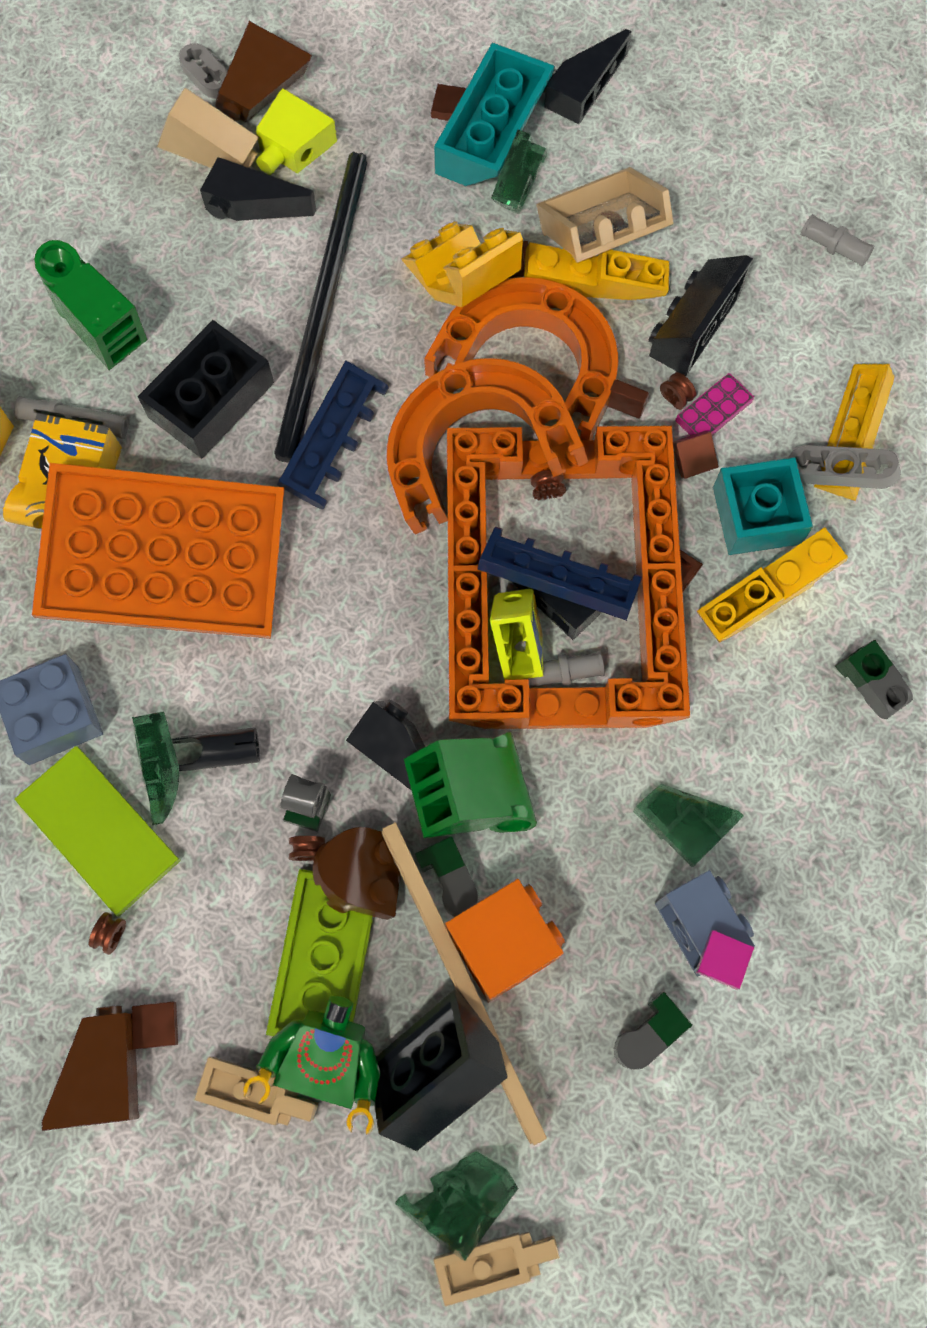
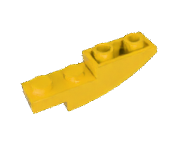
[524,242,669,300]
[697,527,848,643]

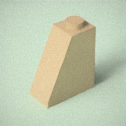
[157,88,259,168]

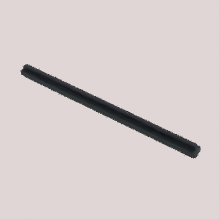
[274,152,367,463]

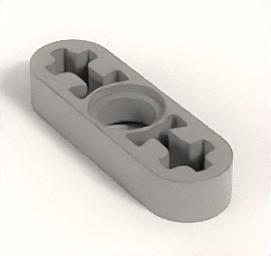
[788,445,901,489]

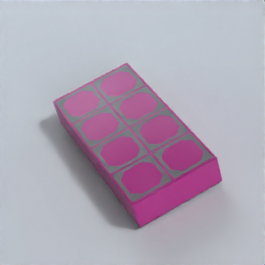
[675,373,754,436]

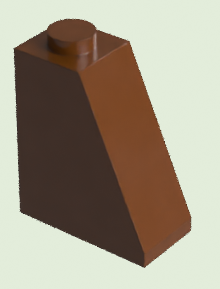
[215,21,312,122]
[42,1006,139,1131]

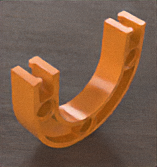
[424,278,618,440]
[387,358,588,535]

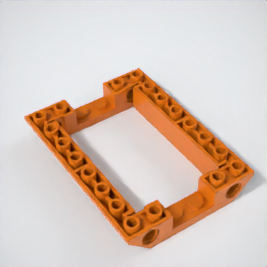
[447,426,690,729]

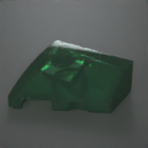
[491,129,547,214]
[132,711,179,826]
[633,784,744,867]
[395,1151,519,1261]

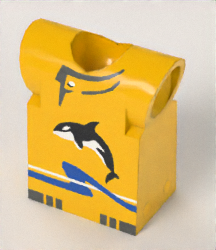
[3,413,122,528]

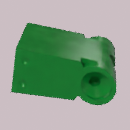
[34,240,148,370]
[404,731,537,838]

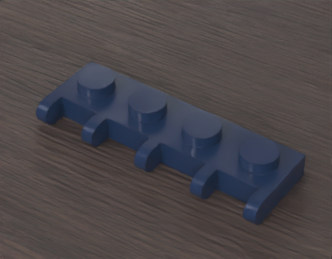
[277,360,389,509]
[477,526,642,621]

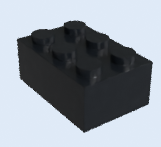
[137,320,274,459]

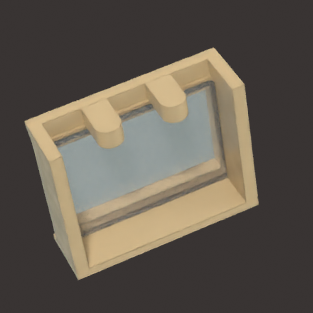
[536,167,673,263]

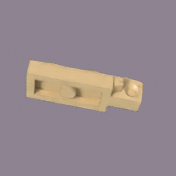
[194,1057,319,1126]
[433,1232,559,1307]

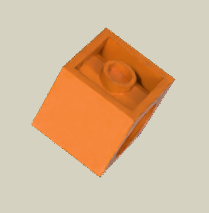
[445,879,565,1003]

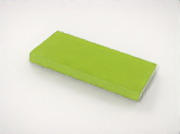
[14,745,181,917]
[266,869,373,1036]

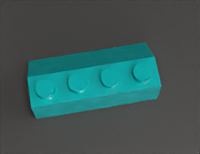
[434,42,555,186]

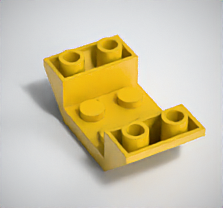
[402,222,523,307]

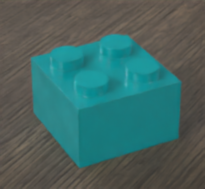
[713,458,813,555]

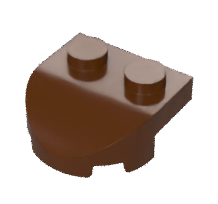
[313,827,405,920]

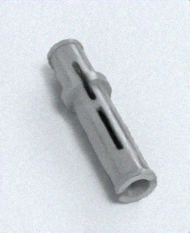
[14,396,129,439]

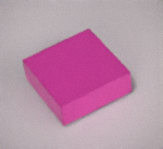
[696,930,755,990]

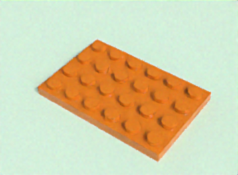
[32,463,284,639]

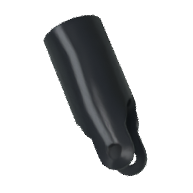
[167,728,260,771]

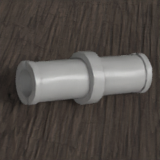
[801,214,875,267]
[528,651,605,688]

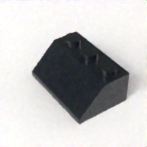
[648,255,753,376]
[374,989,508,1151]

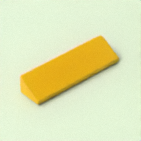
[814,364,894,501]

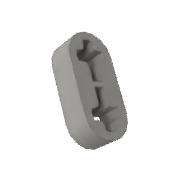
[179,43,227,99]

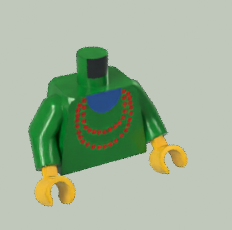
[243,996,380,1135]

